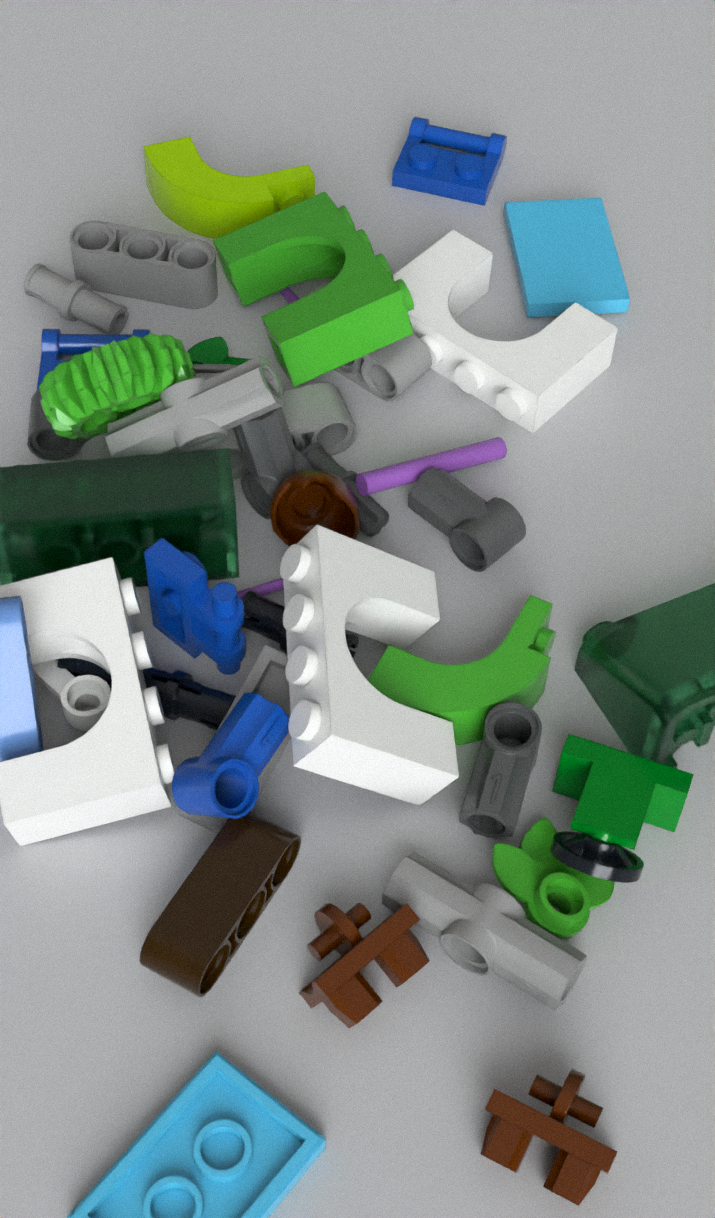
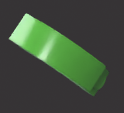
[367,595,556,745]

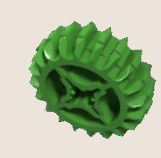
[39,333,195,440]

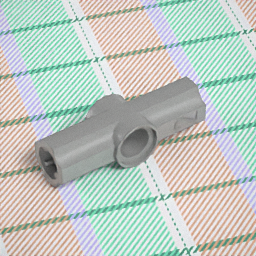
[105,356,284,473]
[382,852,587,1011]

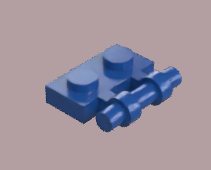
[144,538,246,675]

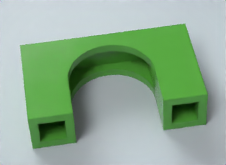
[213,191,414,387]

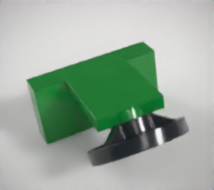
[550,734,694,883]

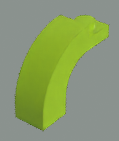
[143,136,315,239]

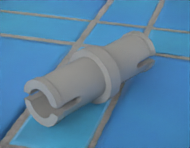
[23,263,129,334]

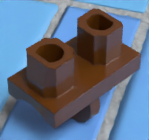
[299,903,430,1028]
[481,1068,617,1206]

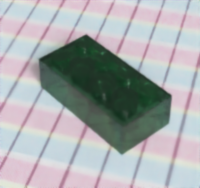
[0,448,239,587]

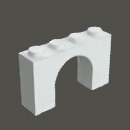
[393,229,618,433]
[280,525,459,806]
[0,557,176,846]

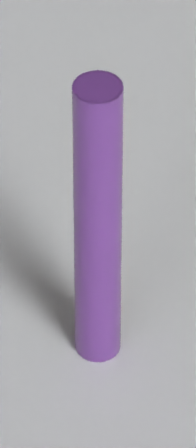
[356,437,507,496]

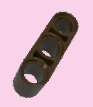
[139,811,301,997]

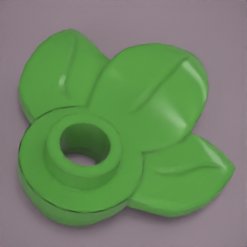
[492,818,615,939]

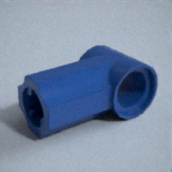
[172,693,290,819]

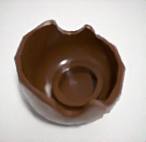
[269,470,360,547]

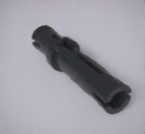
[57,658,236,730]

